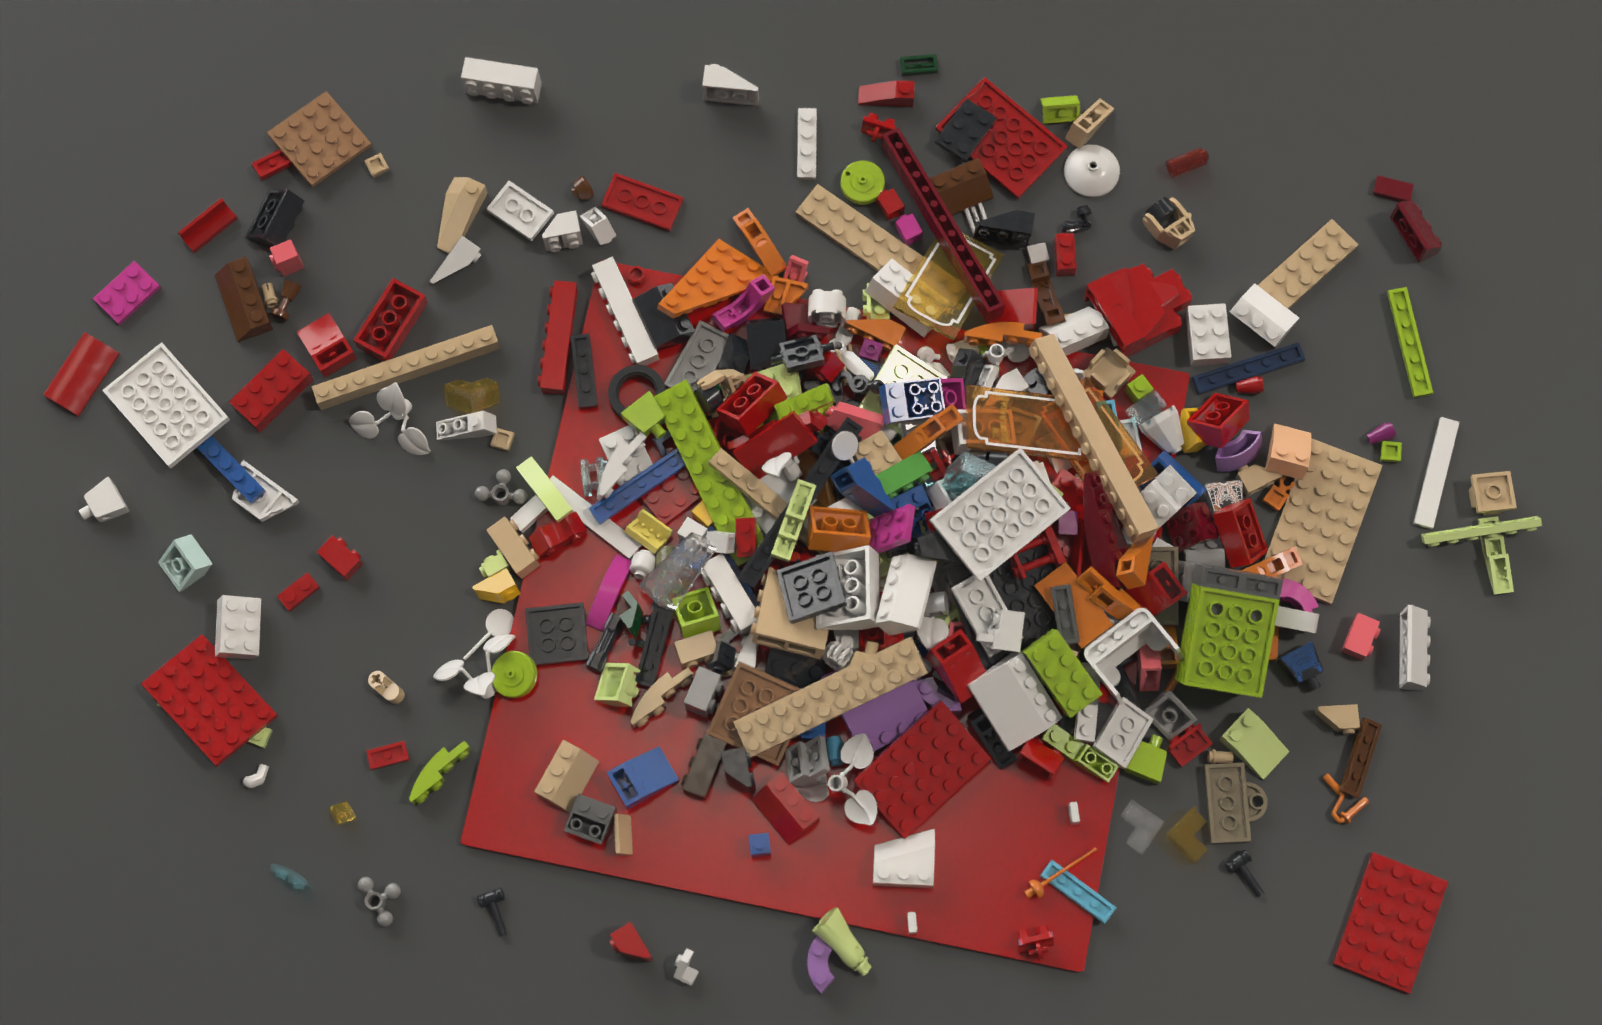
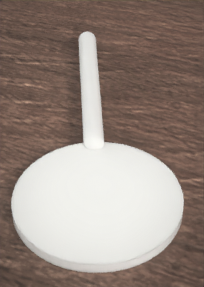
[832,431,858,464]
[463,609,514,660]

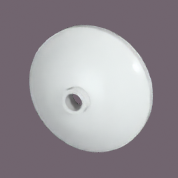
[1064,145,1120,198]

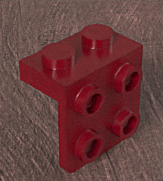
[781,302,830,341]
[1165,502,1219,552]

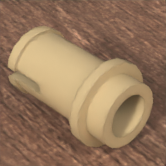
[261,283,279,308]
[1207,749,1233,764]

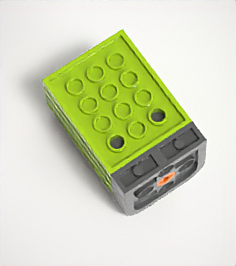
[1175,563,1283,698]

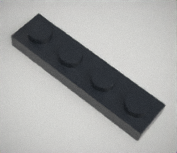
[571,333,598,409]

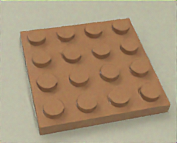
[267,91,372,188]
[707,661,800,766]

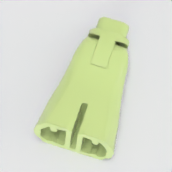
[812,907,872,976]

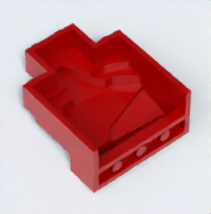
[1083,263,1192,358]

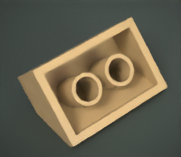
[534,740,599,813]

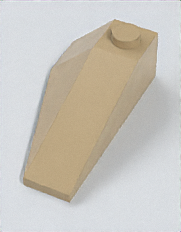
[437,177,488,254]

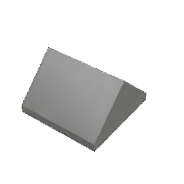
[1143,691,1197,740]

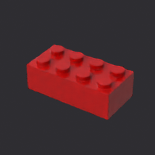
[353,278,428,362]
[229,349,314,433]

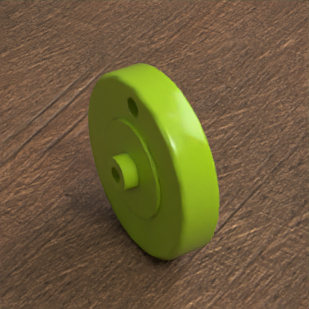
[840,161,885,205]
[491,651,537,698]

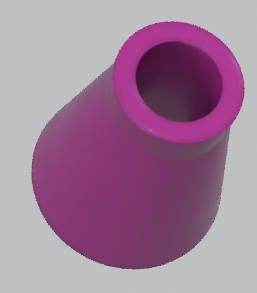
[1366,422,1397,445]

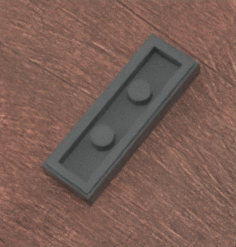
[1051,584,1080,644]

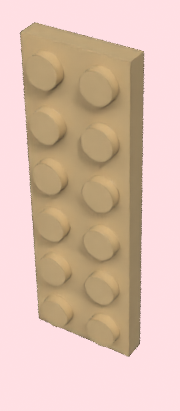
[1257,219,1358,309]

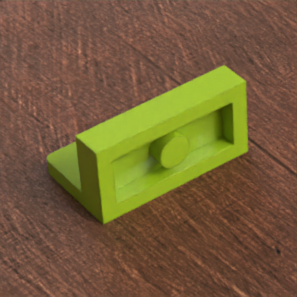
[1041,95,1080,124]

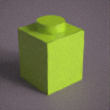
[1125,374,1154,406]

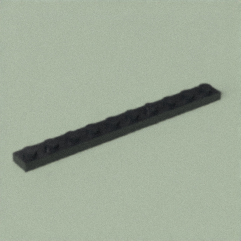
[738,417,863,588]

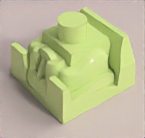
[594,663,640,707]

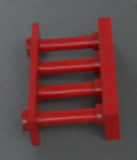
[1010,525,1066,581]

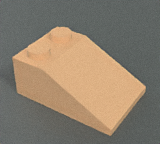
[1265,423,1311,480]

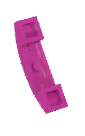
[586,554,632,631]

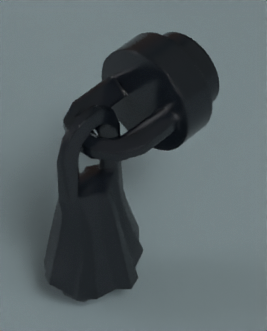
[1061,205,1092,234]

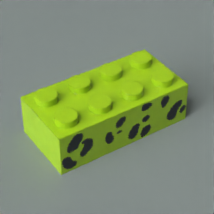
[1021,629,1103,718]

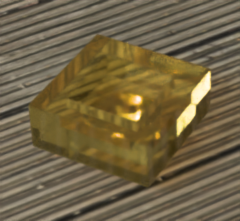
[329,801,356,826]

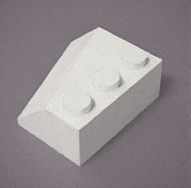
[873,828,935,888]

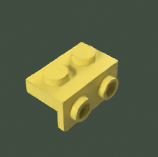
[624,509,673,554]

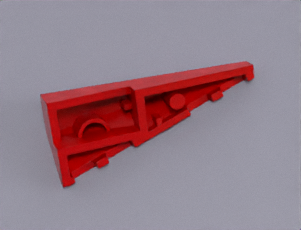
[727,410,828,450]

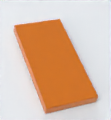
[1034,562,1114,648]

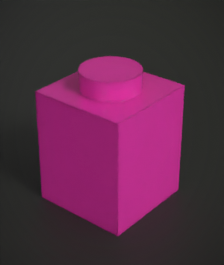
[895,213,923,246]

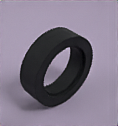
[608,365,665,421]

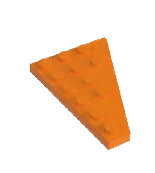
[657,239,779,318]

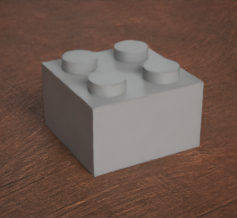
[684,666,724,718]

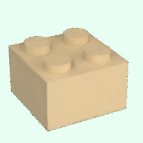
[848,430,902,475]

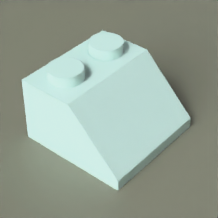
[158,534,212,592]

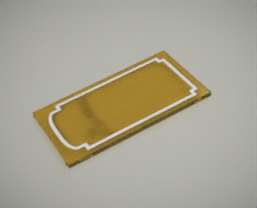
[893,233,1004,340]

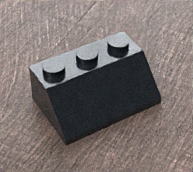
[245,189,305,248]
[632,283,695,349]

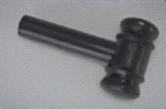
[1224,850,1264,897]
[477,887,507,937]

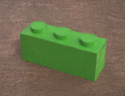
[876,451,933,499]

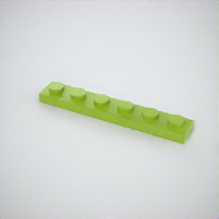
[1387,287,1433,398]

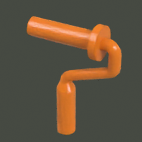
[1322,773,1369,824]

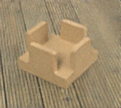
[1084,347,1136,400]
[1469,471,1517,517]

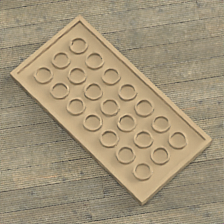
[1264,438,1383,605]

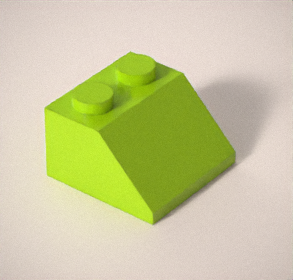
[671,587,721,639]

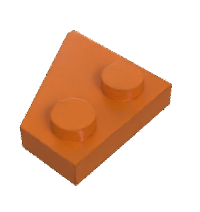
[763,276,808,317]

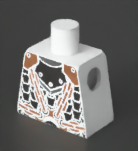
[1204,480,1242,517]

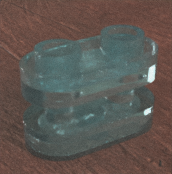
[580,457,608,497]

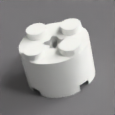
[808,289,846,328]

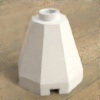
[1138,405,1184,455]

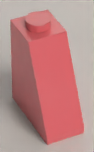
[825,401,884,441]
[1136,644,1162,692]

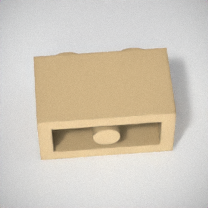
[674,630,716,669]

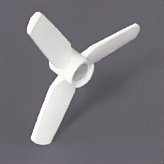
[829,307,874,381]

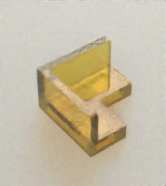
[444,378,500,413]
[1165,805,1208,864]

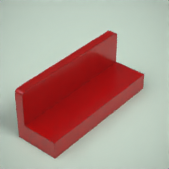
[178,198,238,253]

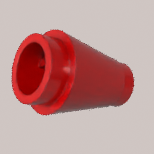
[1236,376,1264,394]

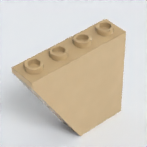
[750,567,828,660]

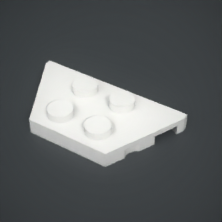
[232,460,299,522]

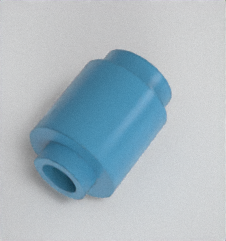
[826,736,844,767]

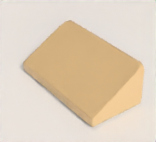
[614,814,633,856]

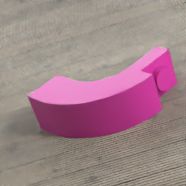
[711,274,775,332]
[1279,578,1319,633]

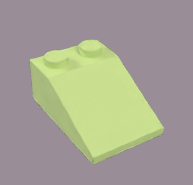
[1219,708,1289,780]

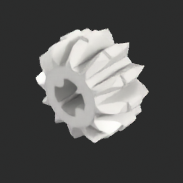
[822,641,854,671]

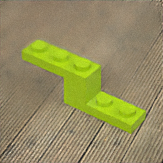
[757,383,835,428]

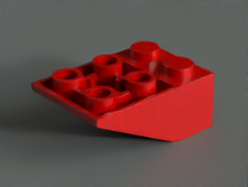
[297,313,357,378]
[1123,561,1188,616]
[925,629,986,704]

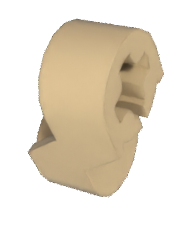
[368,671,405,704]

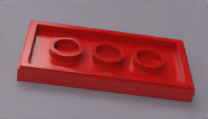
[601,173,684,232]
[732,411,818,480]

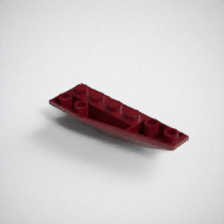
[1083,470,1129,588]

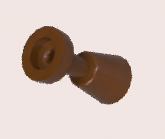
[270,280,302,321]

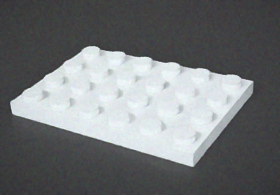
[103,342,230,469]
[929,447,1071,582]

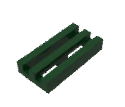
[900,54,938,77]

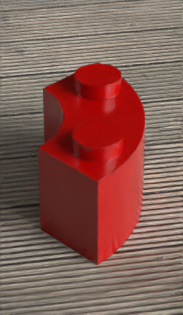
[528,511,587,557]

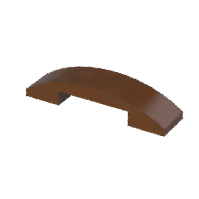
[1027,261,1066,326]

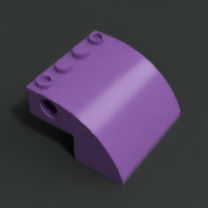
[821,670,927,752]

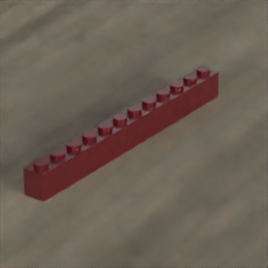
[881,127,1005,323]

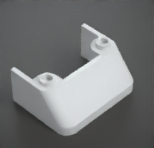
[1084,608,1183,705]

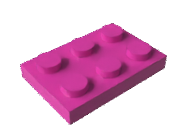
[93,261,161,326]
[869,504,915,553]

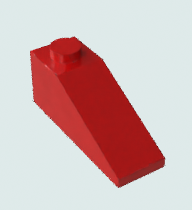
[858,80,915,107]

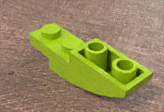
[1041,724,1119,783]
[409,741,471,805]

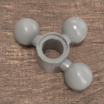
[475,469,528,506]
[358,877,401,927]

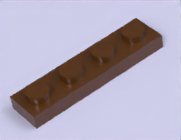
[1339,718,1382,798]

